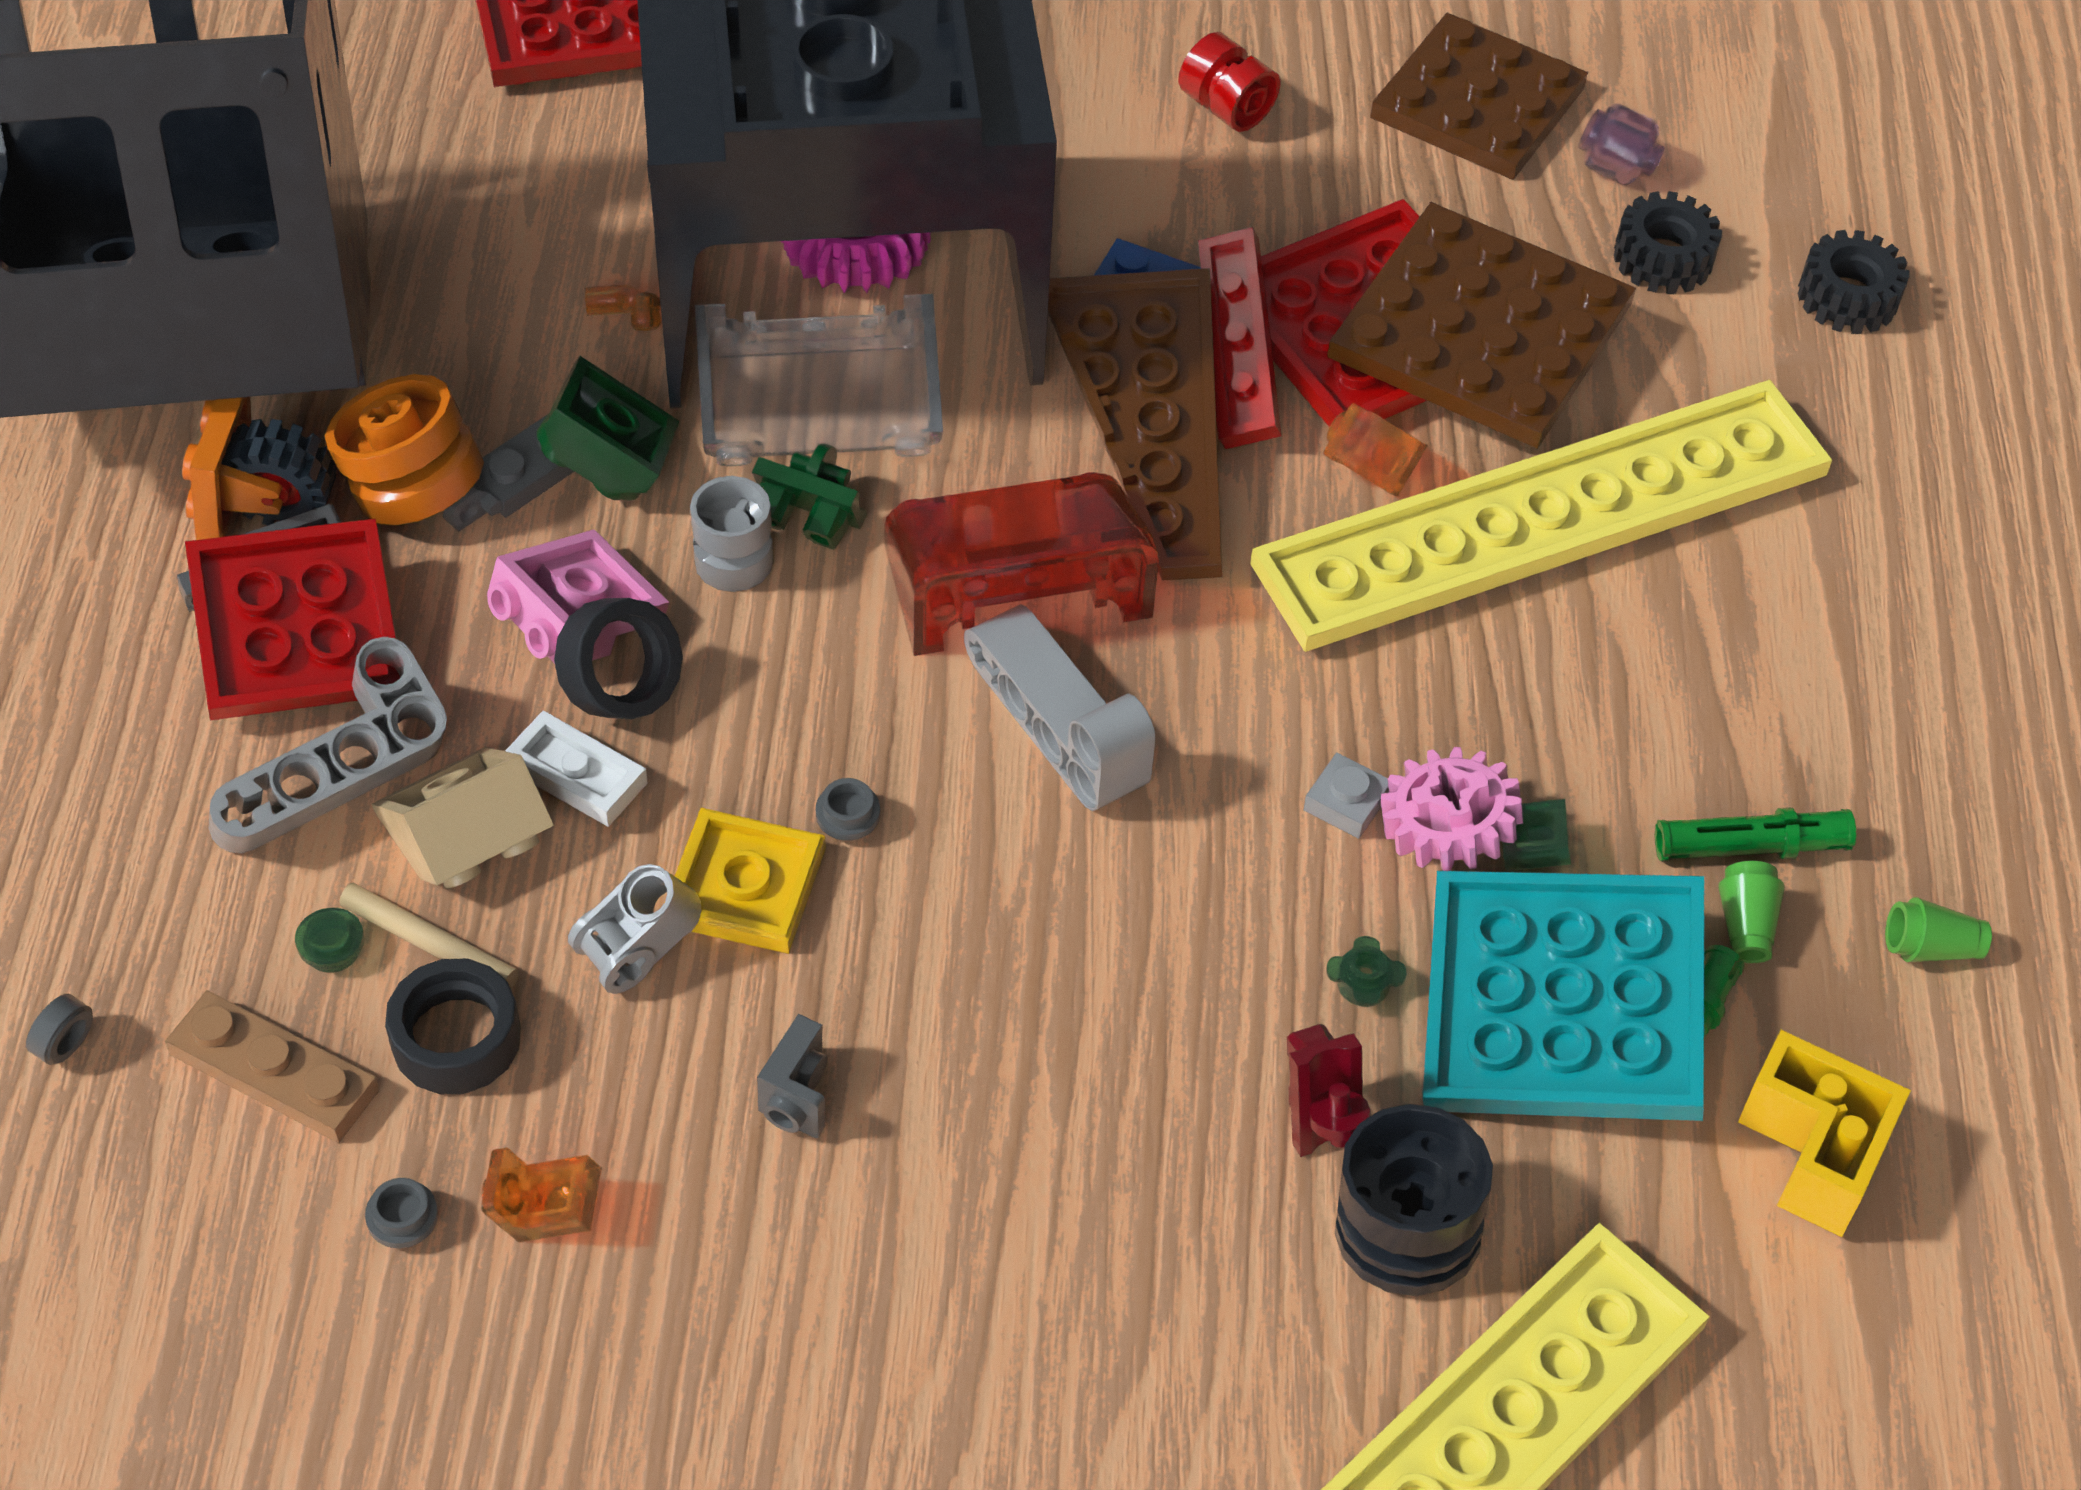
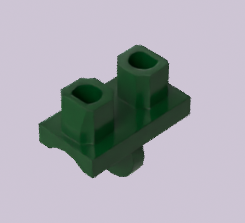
[752,443,867,550]

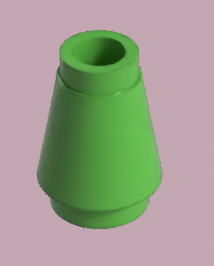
[1718,861,1785,963]
[1885,897,1992,962]

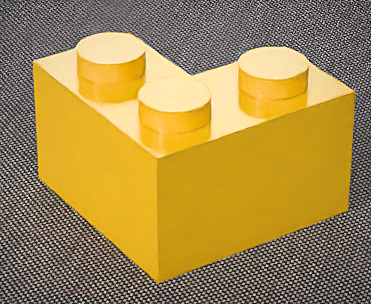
[1738,1030,1911,1237]

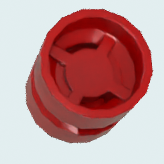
[1178,31,1281,132]

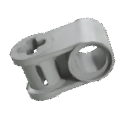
[568,864,701,994]

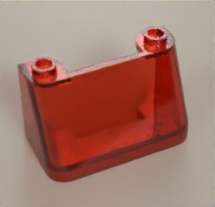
[884,472,1159,656]

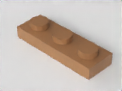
[165,990,379,1143]

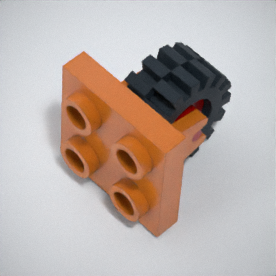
[182,397,338,540]

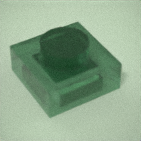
[1502,799,1571,871]

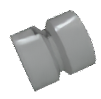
[690,476,773,592]

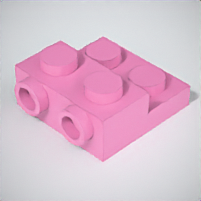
[487,530,669,664]

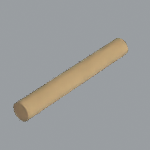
[339,883,519,990]

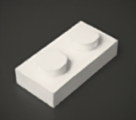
[505,710,648,827]

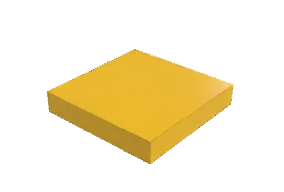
[664,808,826,954]

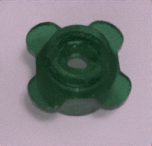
[1326,936,1407,1007]

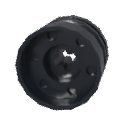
[1335,1104,1493,1296]

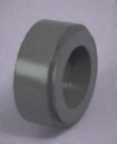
[26,994,93,1065]

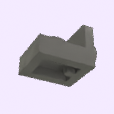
[757,1013,828,1138]

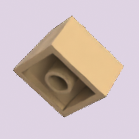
[371,747,554,888]

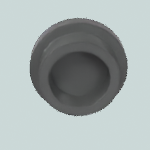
[815,778,880,841]
[365,1178,438,1248]

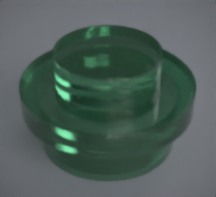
[295,908,364,973]

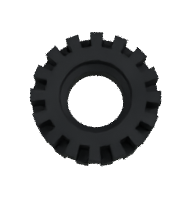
[1613,191,1722,294]
[1798,230,1909,334]

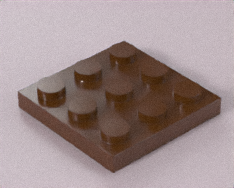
[1370,12,1588,180]

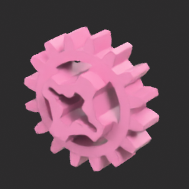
[1381,747,1523,871]

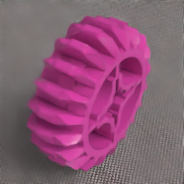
[781,232,931,293]

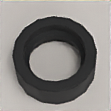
[554,598,683,720]
[385,958,521,1094]

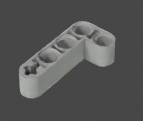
[964,604,1155,811]
[208,637,447,853]

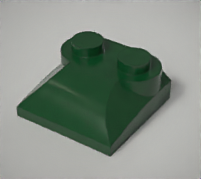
[537,356,680,501]

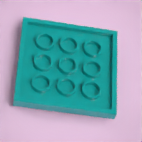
[1422,871,1704,1121]

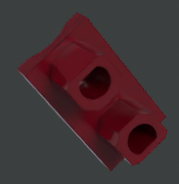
[1287,1024,1371,1157]

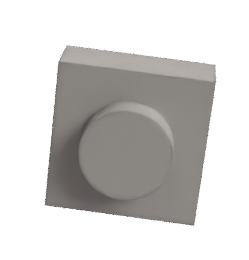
[1303,752,1389,839]

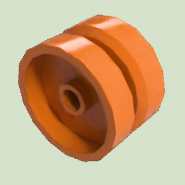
[325,374,484,525]

